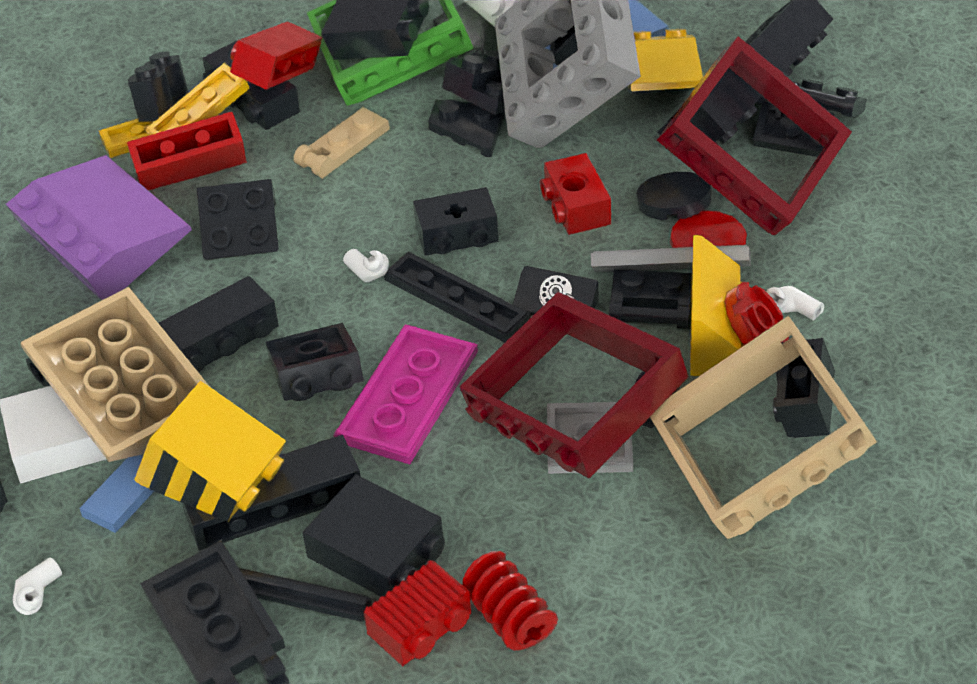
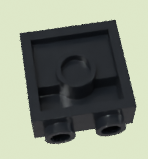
[442,50,505,115]
[266,323,364,401]

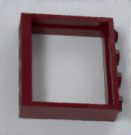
[657,36,852,235]
[459,292,689,479]

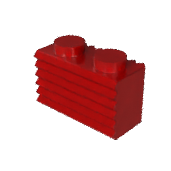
[364,560,472,666]

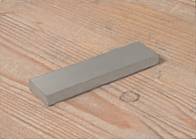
[591,245,751,272]

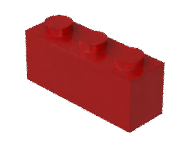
[230,21,323,90]
[127,111,247,190]

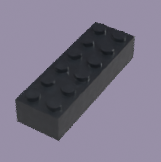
[657,0,833,145]

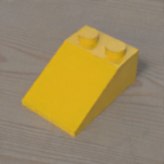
[628,29,703,91]

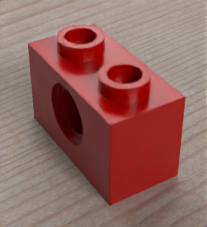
[540,153,611,235]

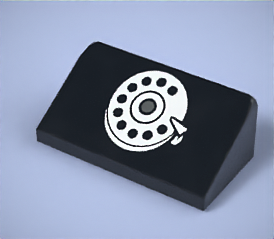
[513,266,599,315]

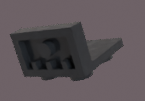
[196,179,279,260]

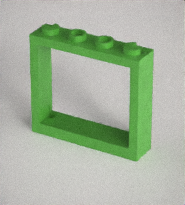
[307,0,474,105]

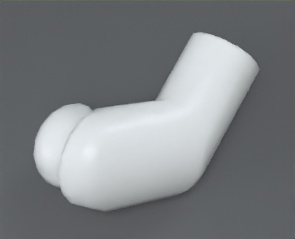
[343,249,389,282]
[766,286,824,320]
[13,557,62,615]

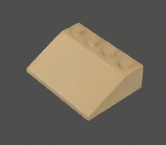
[20,287,210,462]

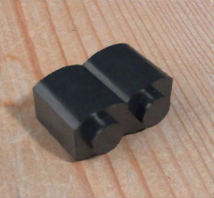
[128,52,189,122]

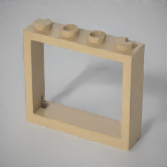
[650,316,877,539]

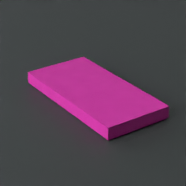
[334,324,478,465]

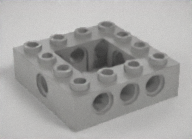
[495,0,641,148]

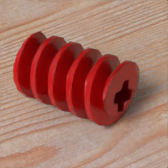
[462,551,558,651]

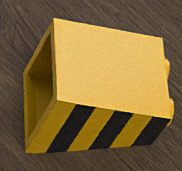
[134,380,286,521]

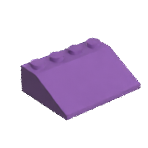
[6,155,192,300]

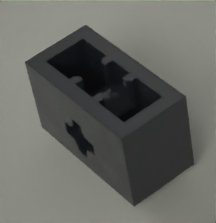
[413,187,499,256]

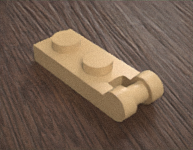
[294,107,390,178]

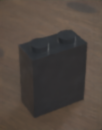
[321,0,429,60]
[302,474,445,597]

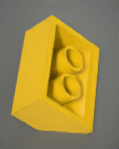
[690,235,745,376]

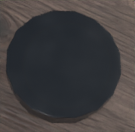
[636,171,712,220]

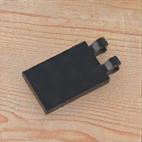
[140,541,290,684]

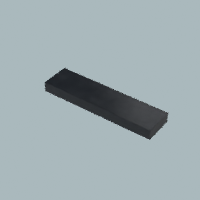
[384,251,530,343]

